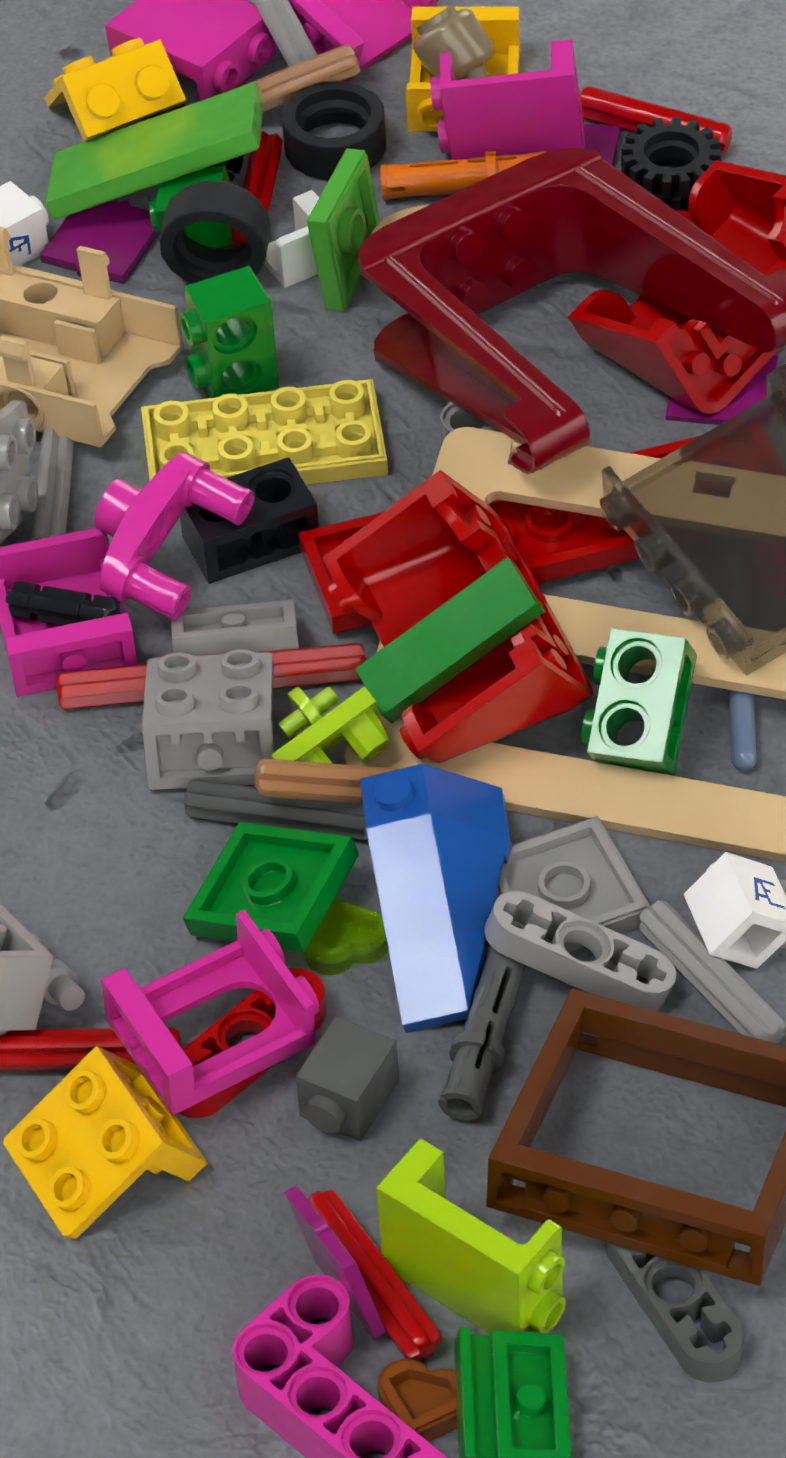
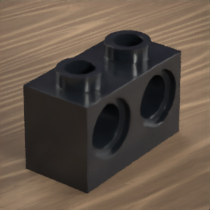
[180,457,319,584]

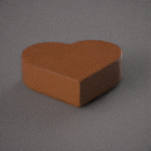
[377,1359,457,1442]

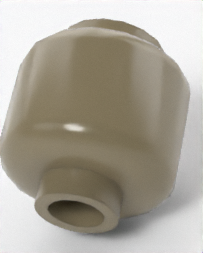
[414,4,494,80]

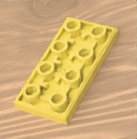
[141,379,388,485]

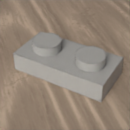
[171,599,299,656]

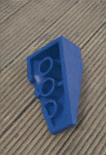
[360,763,512,1033]

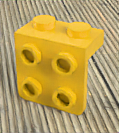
[44,38,186,142]

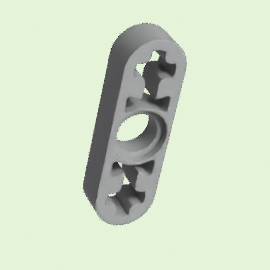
[484,891,676,1011]

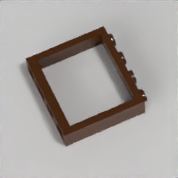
[486,988,786,1286]

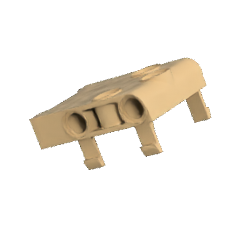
[0,227,184,448]

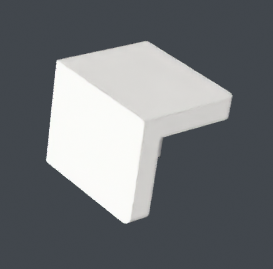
[263,190,319,288]

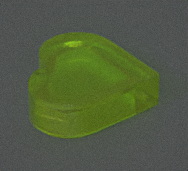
[305,899,388,976]

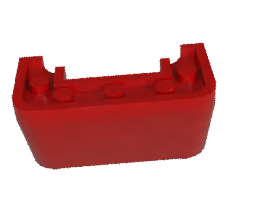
[568,160,786,414]
[322,470,593,763]

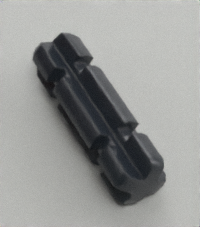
[6,581,122,626]

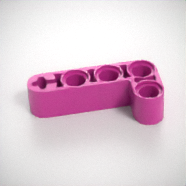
[232,1274,447,1458]

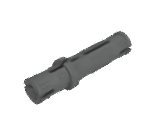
[438,944,526,1121]

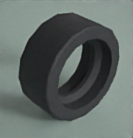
[282,81,386,180]
[159,181,270,284]

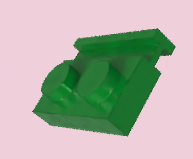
[454,1327,571,1458]

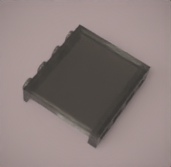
[600,364,786,676]

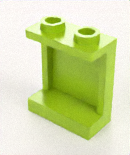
[376,1138,566,1334]

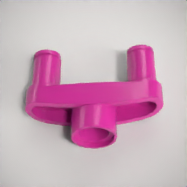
[94,452,254,621]

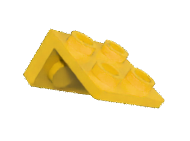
[3,1046,208,1239]

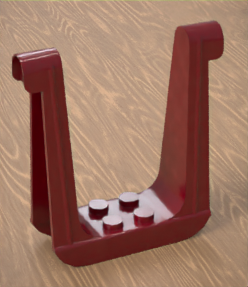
[358,148,786,474]

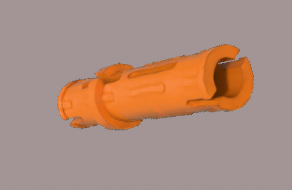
[380,151,547,200]

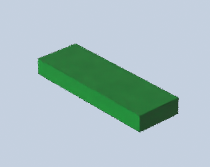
[355,557,545,723]

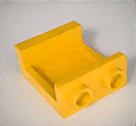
[405,7,520,132]

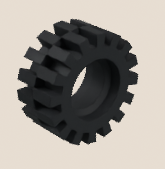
[621,117,722,211]

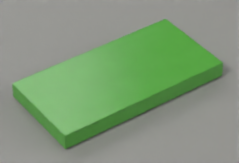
[45,81,264,219]

